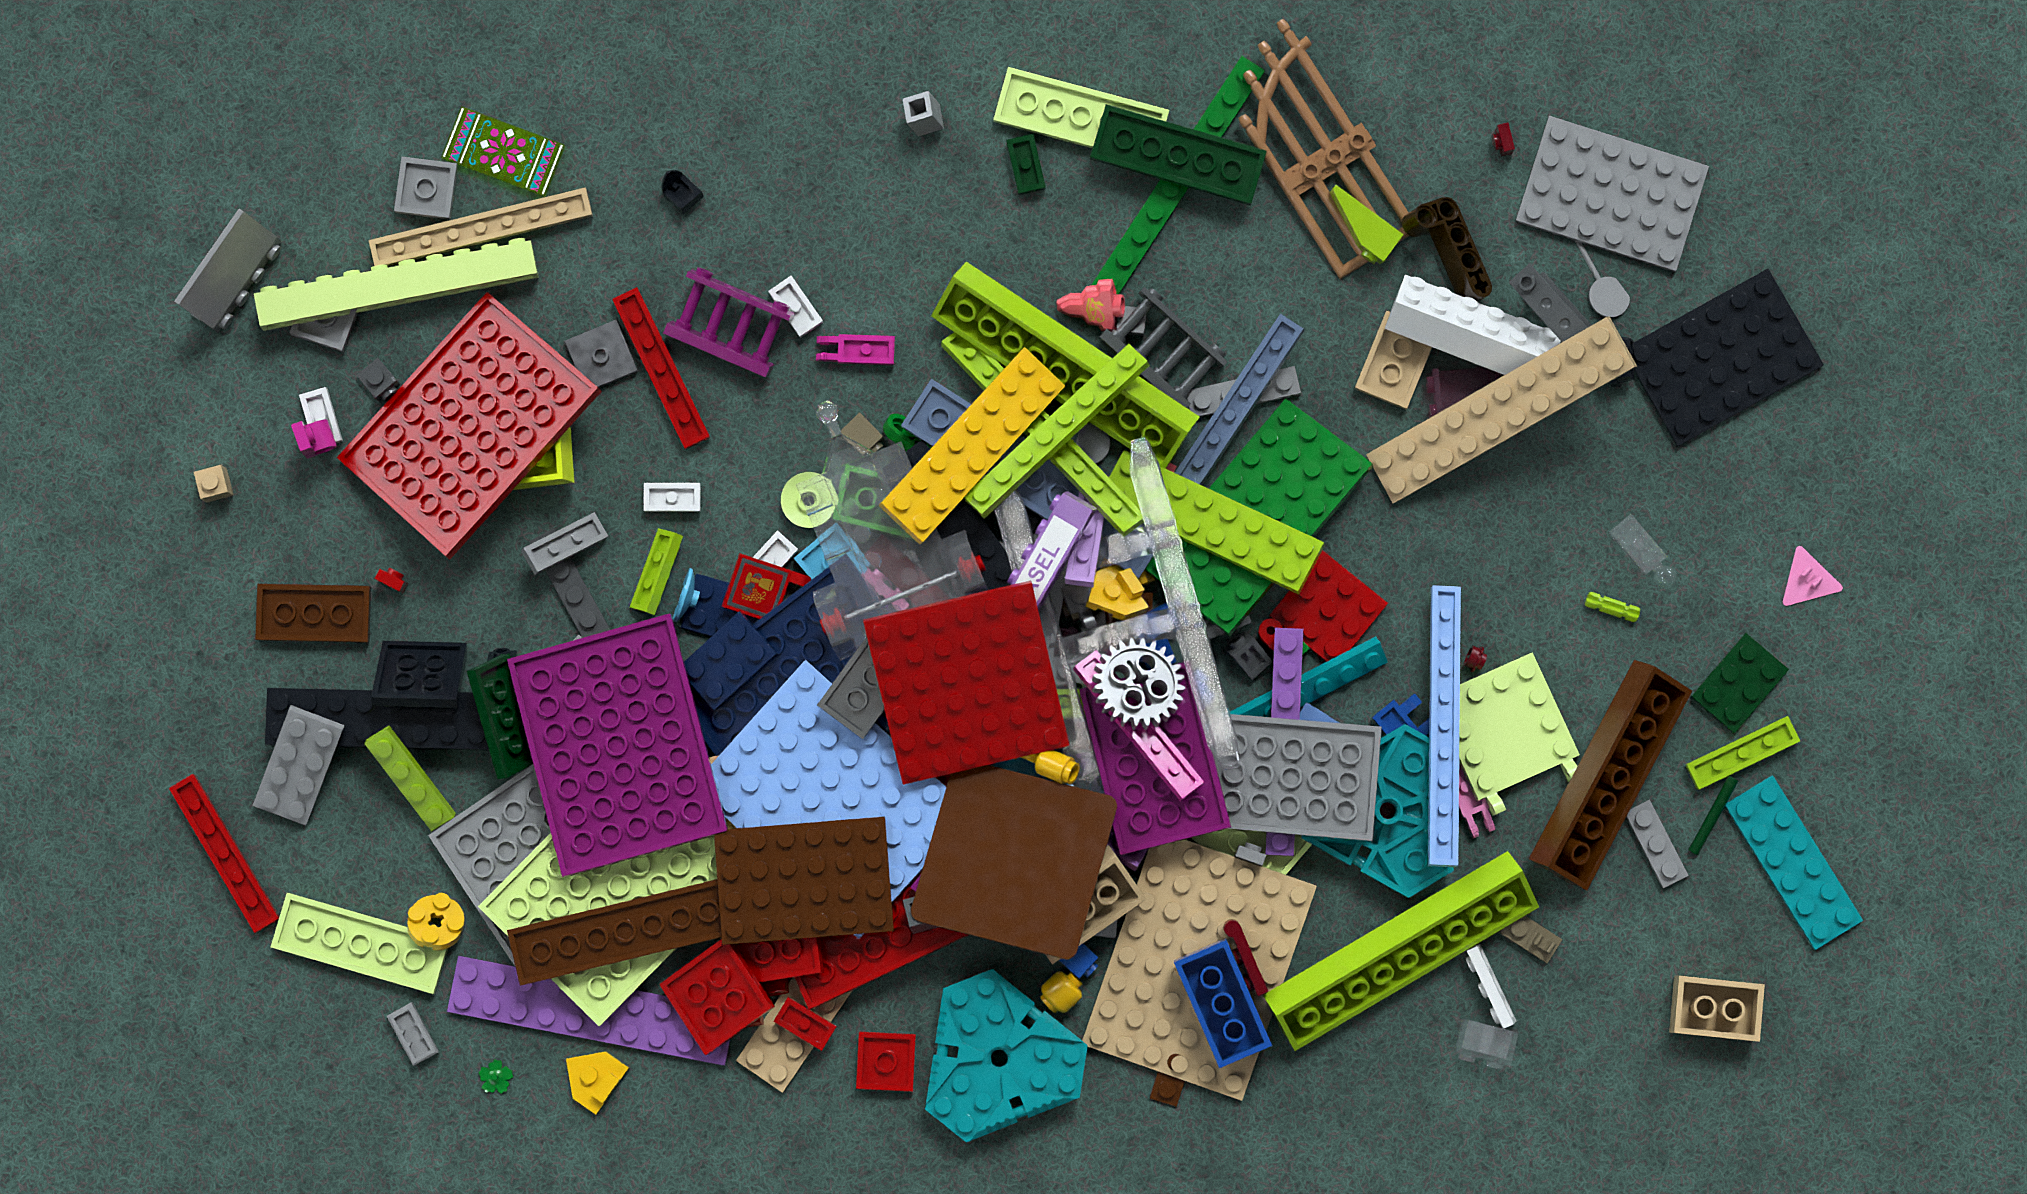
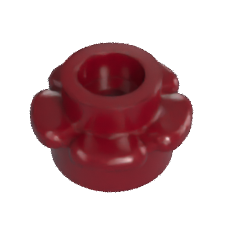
[1463,645,1487,672]

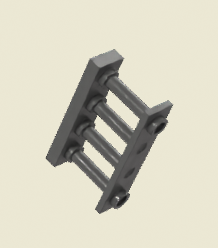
[1509,263,1592,342]
[1098,287,1227,408]

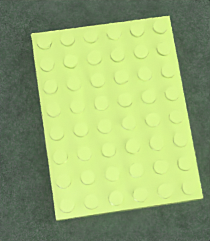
[478,833,717,1027]

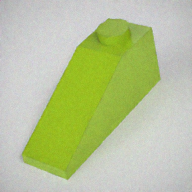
[1329,185,1404,264]

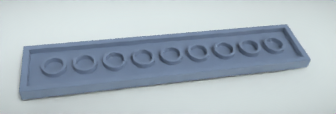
[901,379,1168,579]

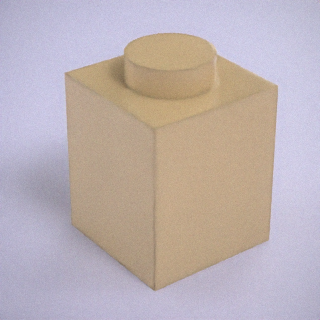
[194,465,233,503]

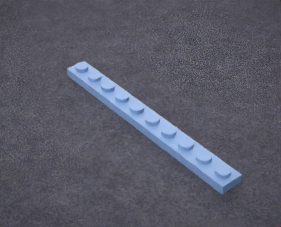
[1428,585,1461,867]

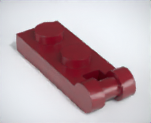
[1223,919,1268,996]

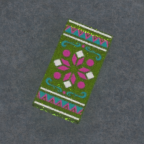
[441,106,566,197]

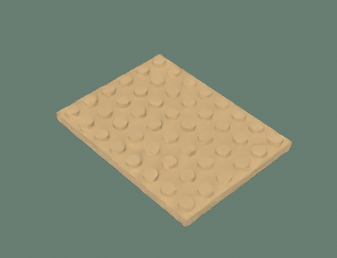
[1082,839,1317,1101]

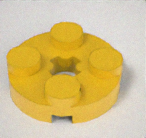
[407,893,464,950]

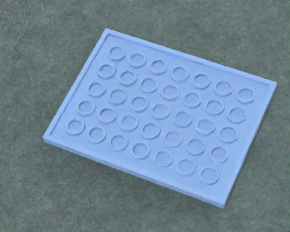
[711,660,946,939]

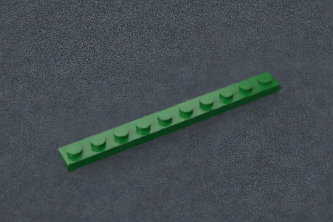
[1091,56,1265,294]

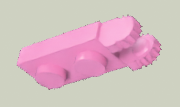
[1459,763,1495,838]

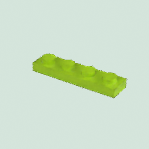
[1685,716,1800,790]
[365,726,456,831]

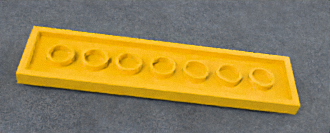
[878,347,1065,545]

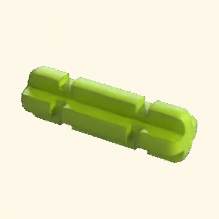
[1585,592,1640,622]

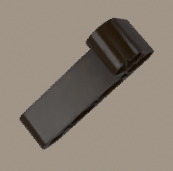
[1402,197,1492,302]

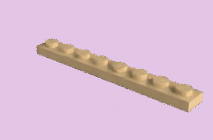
[369,187,593,266]

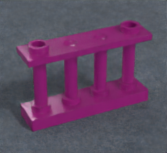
[663,267,795,377]

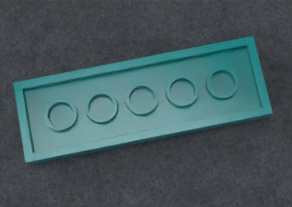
[1725,775,1863,950]

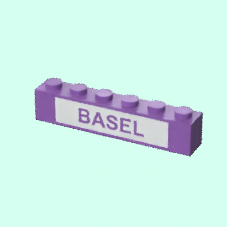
[1007,491,1097,611]

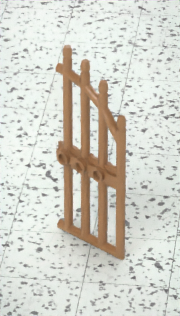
[1239,19,1409,280]

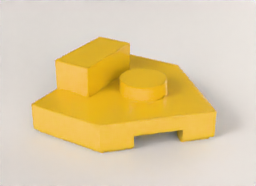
[1085,565,1148,621]
[566,1051,629,1115]

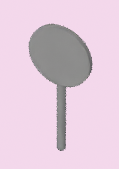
[1575,241,1630,318]
[1076,423,1111,464]

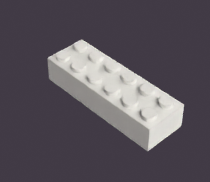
[1385,275,1561,375]

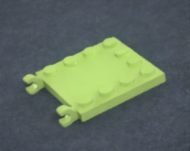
[1459,652,1580,816]

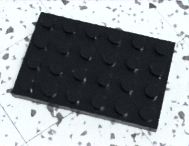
[1631,269,1824,447]

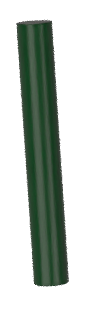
[1688,776,1739,855]

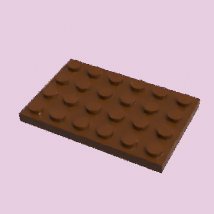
[714,816,894,945]

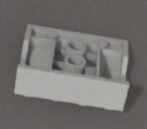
[174,209,282,332]

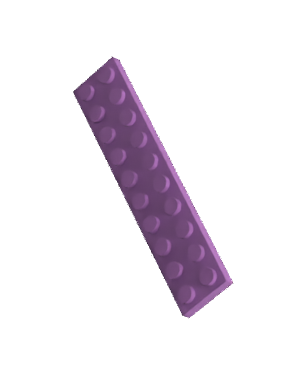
[447,956,730,1065]

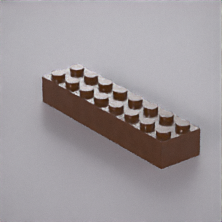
[1529,660,1692,890]

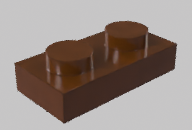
[1150,1054,1185,1107]

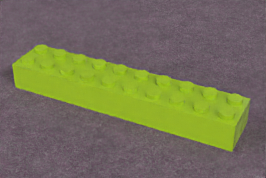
[931,262,1199,469]
[1263,851,1539,1051]

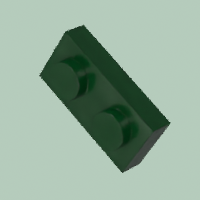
[1006,134,1046,195]

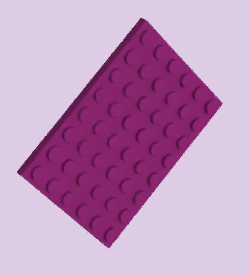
[507,613,728,878]

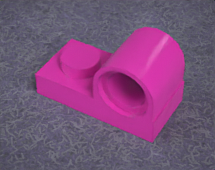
[291,419,337,459]

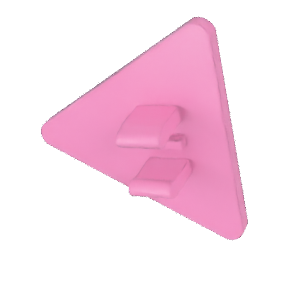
[1783,546,1843,606]

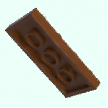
[255,584,371,643]

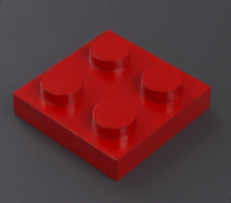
[856,1031,916,1091]

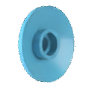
[673,568,700,622]

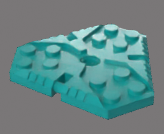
[1301,724,1454,898]
[925,969,1088,1142]

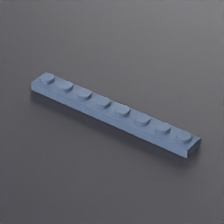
[1175,314,1305,485]

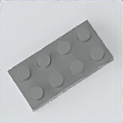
[253,705,344,825]

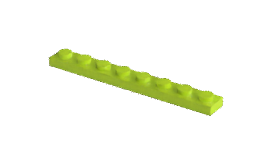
[964,344,1150,518]

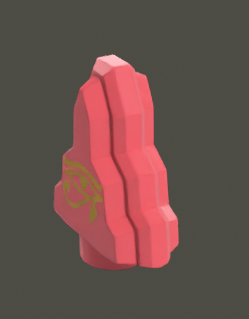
[1056,279,1125,332]

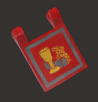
[722,553,811,619]

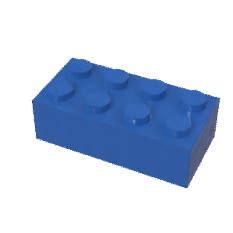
[1173,938,1272,1068]

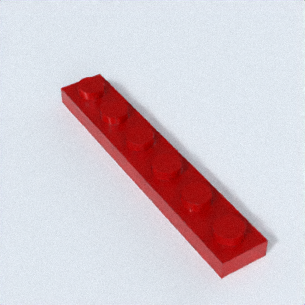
[612,287,711,450]
[169,774,280,933]

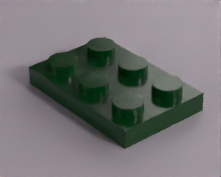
[1690,633,1789,734]

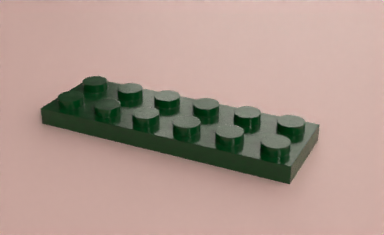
[1090,104,1267,206]

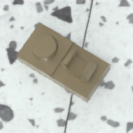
[1499,916,1562,963]

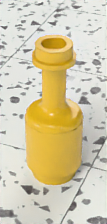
[1015,750,1080,784]

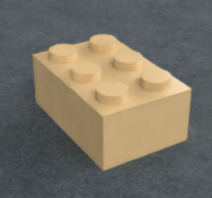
[1669,976,1765,1042]

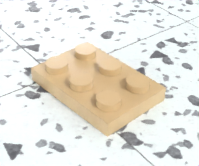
[1354,311,1432,410]

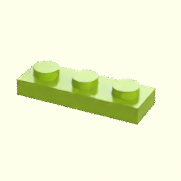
[630,528,683,615]

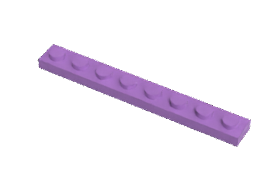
[1265,628,1303,856]

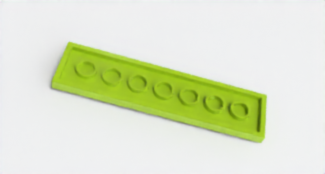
[1109,450,1325,594]

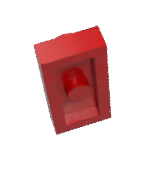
[773,997,837,1051]

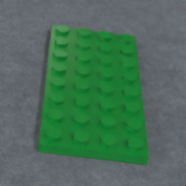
[1144,398,1373,636]

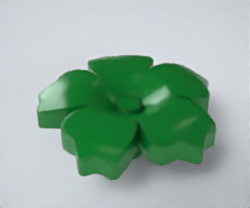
[478,1059,514,1094]

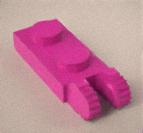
[816,334,895,365]

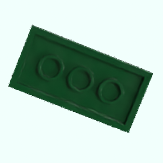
[467,654,533,779]

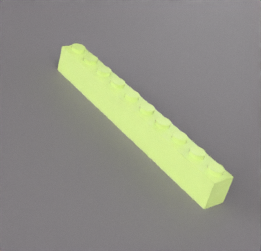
[254,238,539,331]

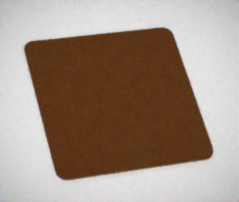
[911,765,1117,959]

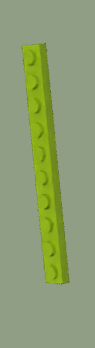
[941,332,1146,537]

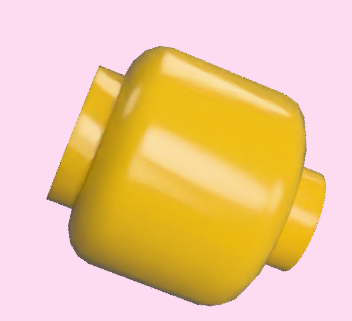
[1040,971,1082,1013]

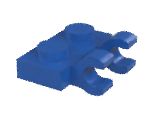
[1372,694,1429,735]

